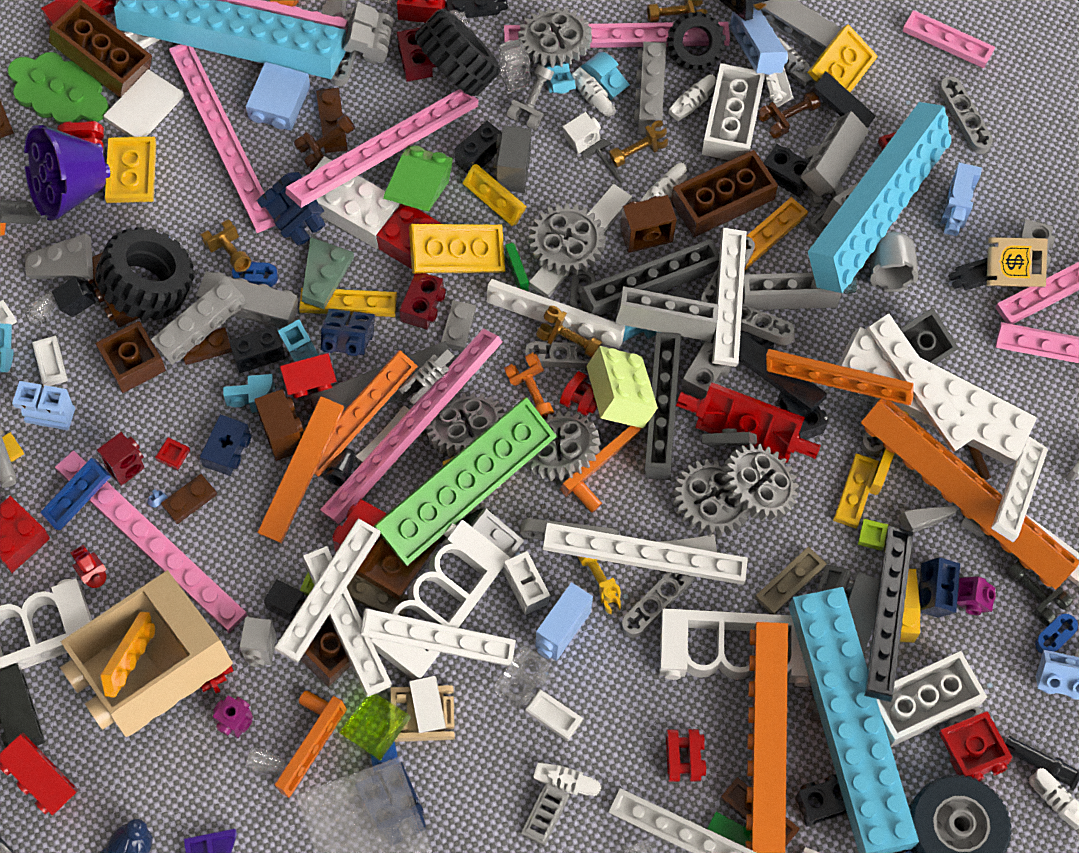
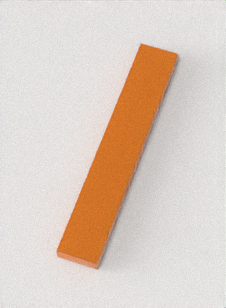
[766,349,914,405]
[314,350,418,477]
[257,396,345,544]

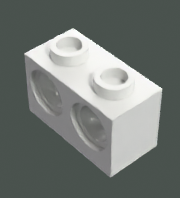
[503,551,550,615]

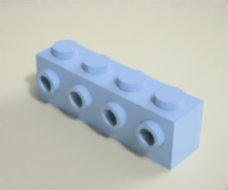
[729,8,788,75]
[1036,650,1079,699]

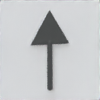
[582,137,623,183]

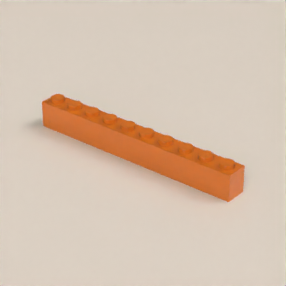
[860,399,1079,590]
[745,622,788,853]

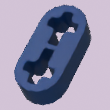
[232,262,278,287]
[1035,614,1078,654]

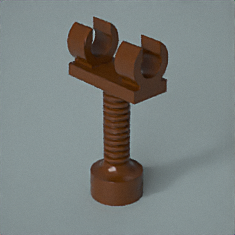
[757,91,821,139]
[294,114,356,170]

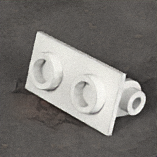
[765,68,793,108]

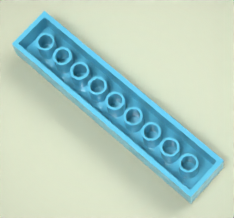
[114,0,346,79]
[808,102,951,293]
[789,587,919,853]

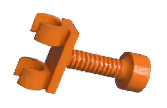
[504,352,554,419]

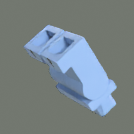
[940,162,982,236]
[12,381,75,430]

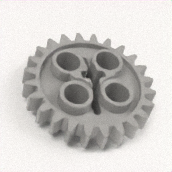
[518,6,592,68]
[529,203,606,276]
[426,392,505,457]
[525,411,601,481]
[722,444,799,521]
[672,459,753,537]

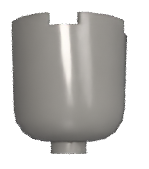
[870,232,919,292]

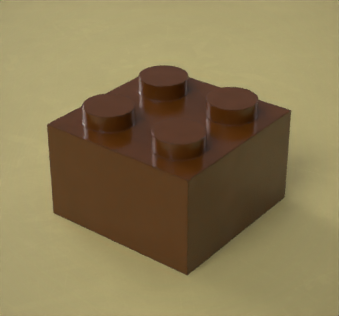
[620,195,677,253]
[95,321,166,394]
[254,389,304,461]
[300,615,352,687]

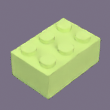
[586,346,658,428]

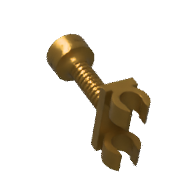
[647,0,708,23]
[609,120,668,168]
[200,219,251,272]
[536,306,602,358]

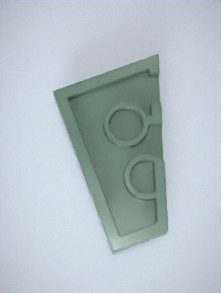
[302,237,354,309]

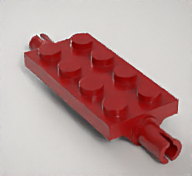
[676,382,821,463]

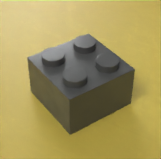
[493,126,532,193]
[900,308,959,365]

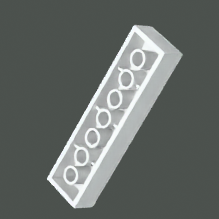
[838,327,1037,465]

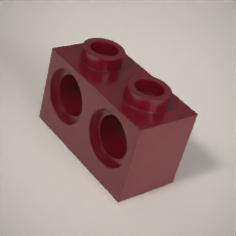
[397,28,436,82]
[399,273,446,330]
[97,432,145,486]

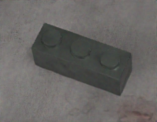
[0,664,46,748]

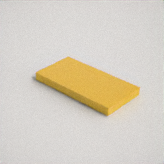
[409,224,505,273]

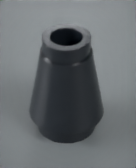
[326,448,355,486]

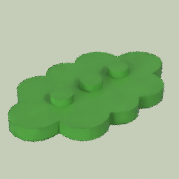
[8,52,109,125]

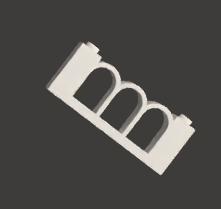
[370,520,510,680]
[0,579,92,671]
[659,609,811,687]

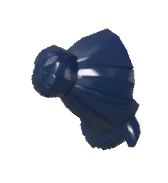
[100,819,153,853]

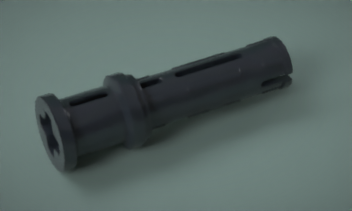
[1005,735,1079,791]

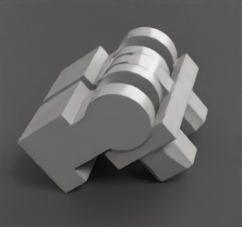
[343,2,394,64]

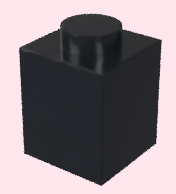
[52,276,96,317]
[264,579,305,622]

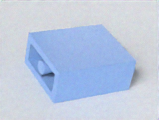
[246,62,310,131]
[535,582,593,661]

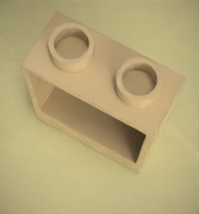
[60,570,233,737]

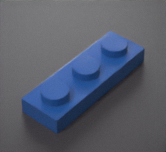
[40,458,111,531]

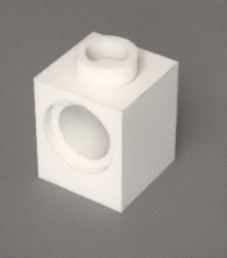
[563,112,601,154]

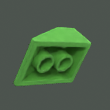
[383,146,453,212]

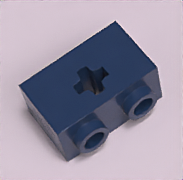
[200,414,252,476]

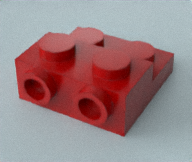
[939,711,1013,781]

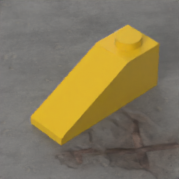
[900,569,920,643]

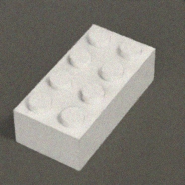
[702,63,765,160]
[312,156,401,249]
[877,651,987,747]

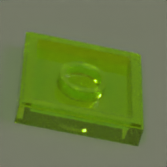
[339,693,411,761]

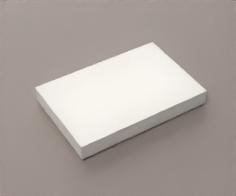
[103,69,184,137]

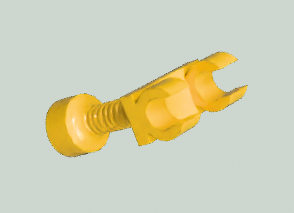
[577,556,621,614]

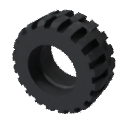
[415,9,501,96]
[95,227,195,321]

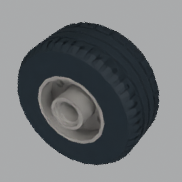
[908,775,1012,853]

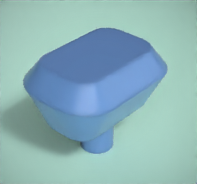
[147,489,168,508]

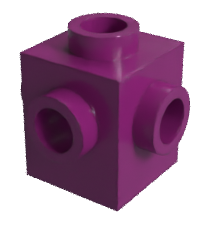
[957,576,996,615]
[213,695,253,739]

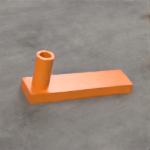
[559,426,642,513]
[275,690,347,798]

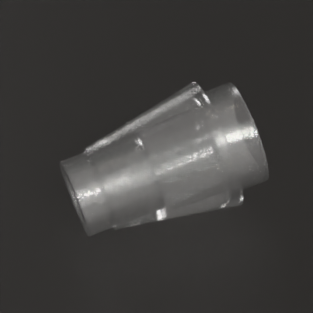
[25,291,57,326]
[245,746,286,775]

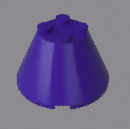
[24,125,111,221]

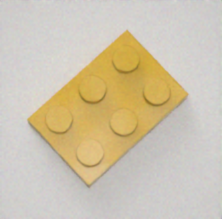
[807,24,878,92]
[105,137,156,203]

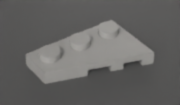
[25,233,93,279]

